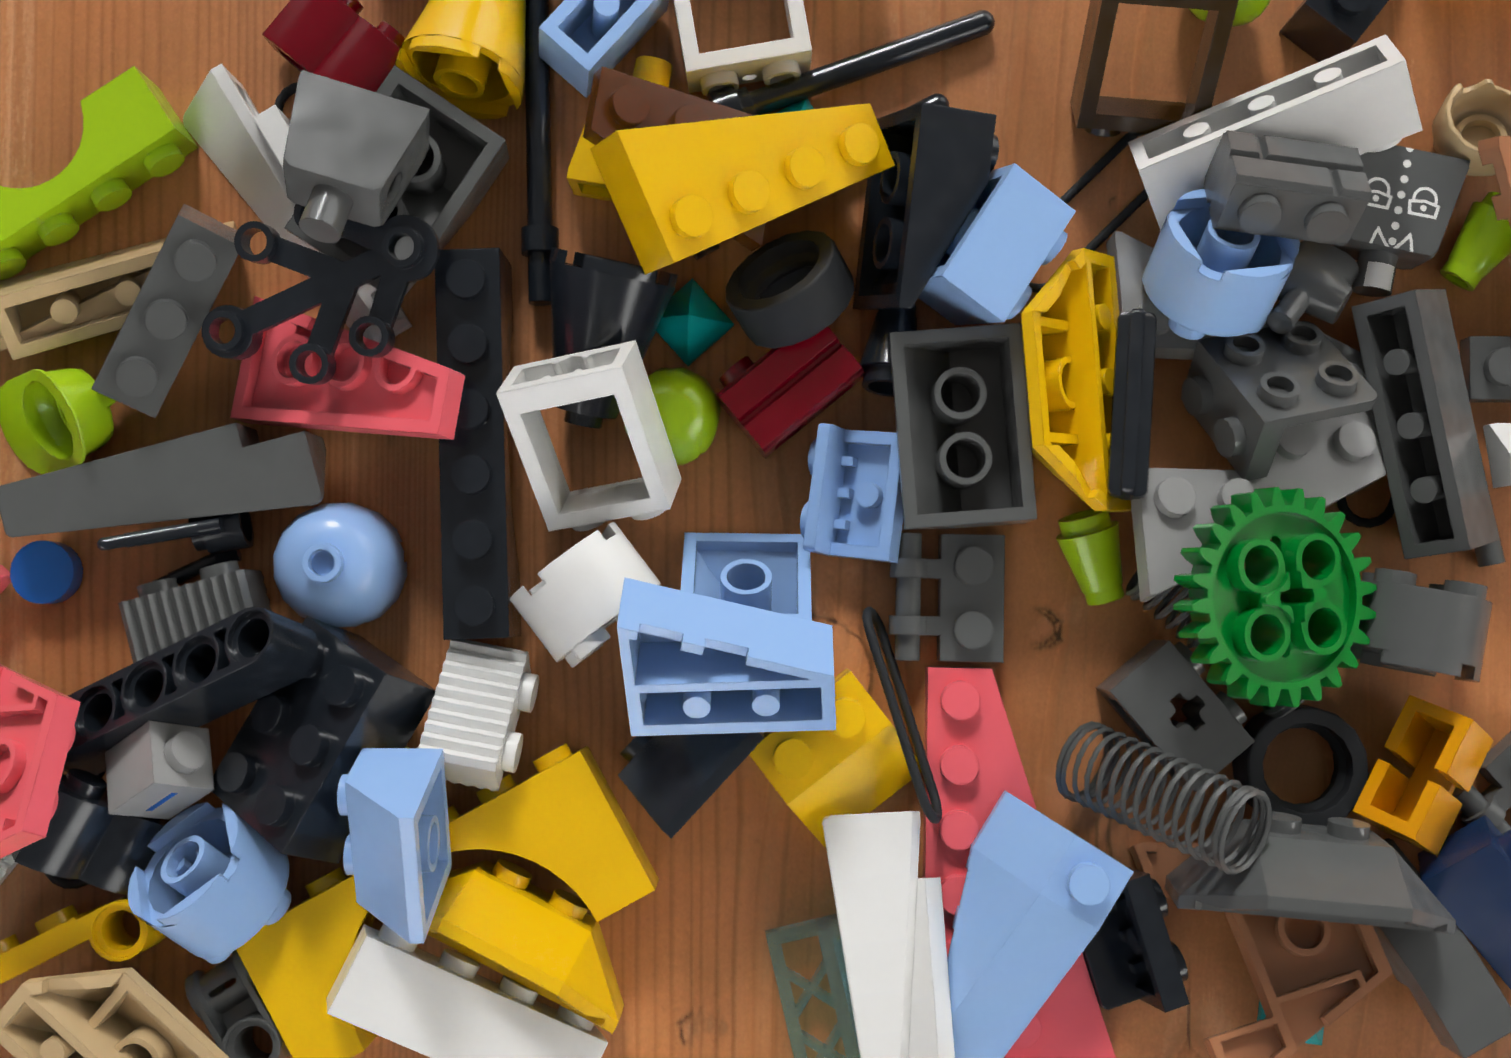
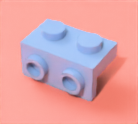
[800,423,903,563]

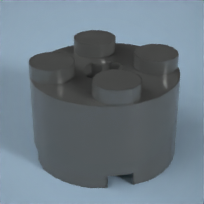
[1350,568,1493,682]

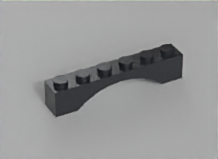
[435,248,521,640]

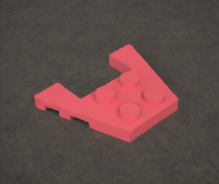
[0,664,81,859]

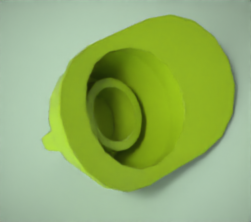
[0,368,116,475]

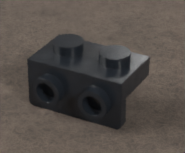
[1082,867,1190,1013]

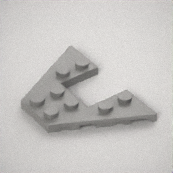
[1106,231,1386,602]

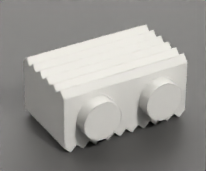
[417,639,539,791]

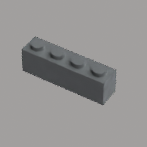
[1351,289,1499,559]

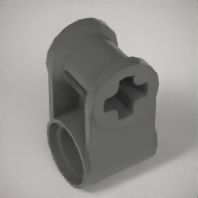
[185,950,291,1058]

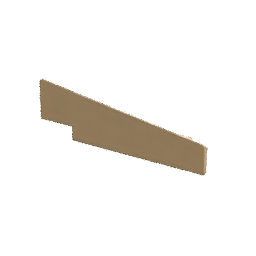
[0,221,237,360]

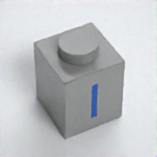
[105,720,214,820]

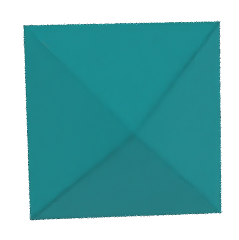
[656,278,734,367]

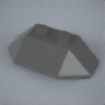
[1165,811,1456,934]

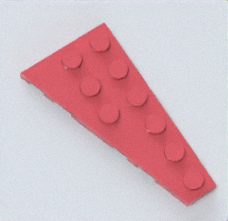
[922,667,1116,1058]

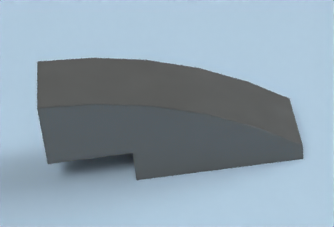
[1373,838,1511,1058]

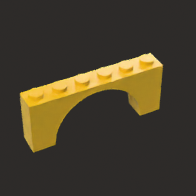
[236,743,659,1058]

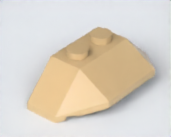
[0,967,229,1058]

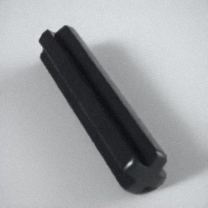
[1107,309,1157,500]

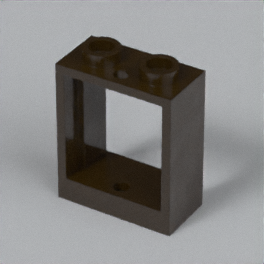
[1070,0,1239,137]

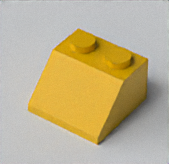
[749,668,922,847]

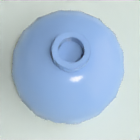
[273,502,407,627]

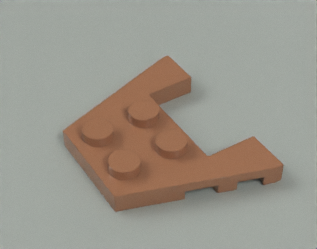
[1129,842,1393,1058]

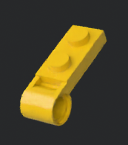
[0,895,166,985]

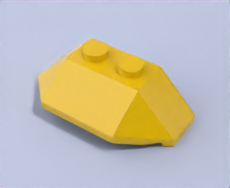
[1021,248,1132,512]
[427,859,624,1034]

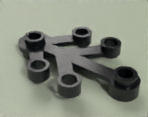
[202,204,440,385]

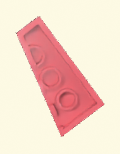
[230,296,465,440]

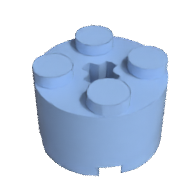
[1142,189,1300,340]
[128,802,291,964]

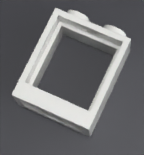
[673,0,812,96]
[496,340,682,532]

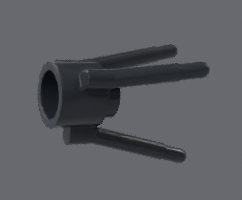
[97,512,254,584]

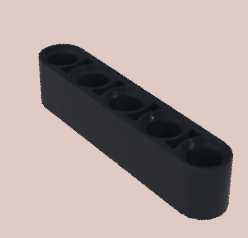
[63,606,319,775]

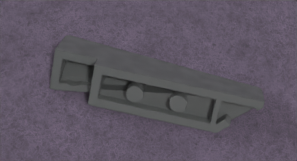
[0,423,326,537]

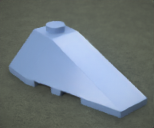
[947,790,1134,1058]

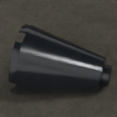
[549,247,678,429]

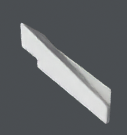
[183,64,412,343]
[822,811,955,1058]

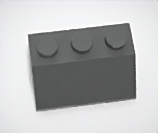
[889,323,1037,529]

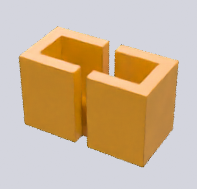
[1352,694,1494,856]

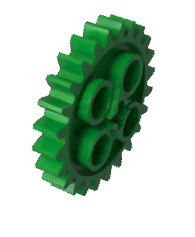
[1173,487,1377,707]

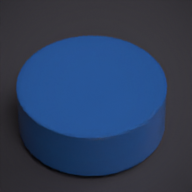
[10,540,83,604]

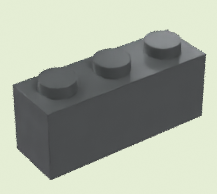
[91,204,238,418]

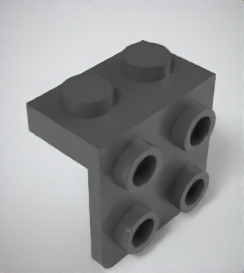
[1181,321,1377,481]

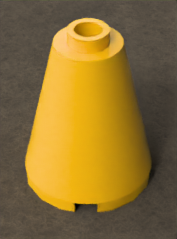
[395,0,526,119]

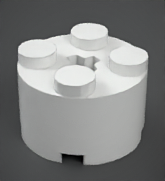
[510,522,661,668]

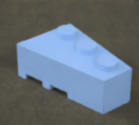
[617,577,836,736]

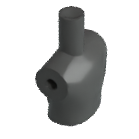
[1267,241,1359,334]

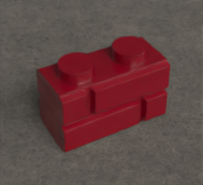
[716,327,865,459]

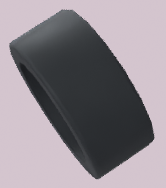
[726,230,855,348]
[1232,704,1369,826]

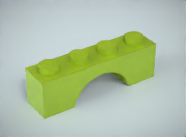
[0,66,199,280]

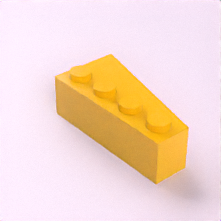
[590,103,895,275]

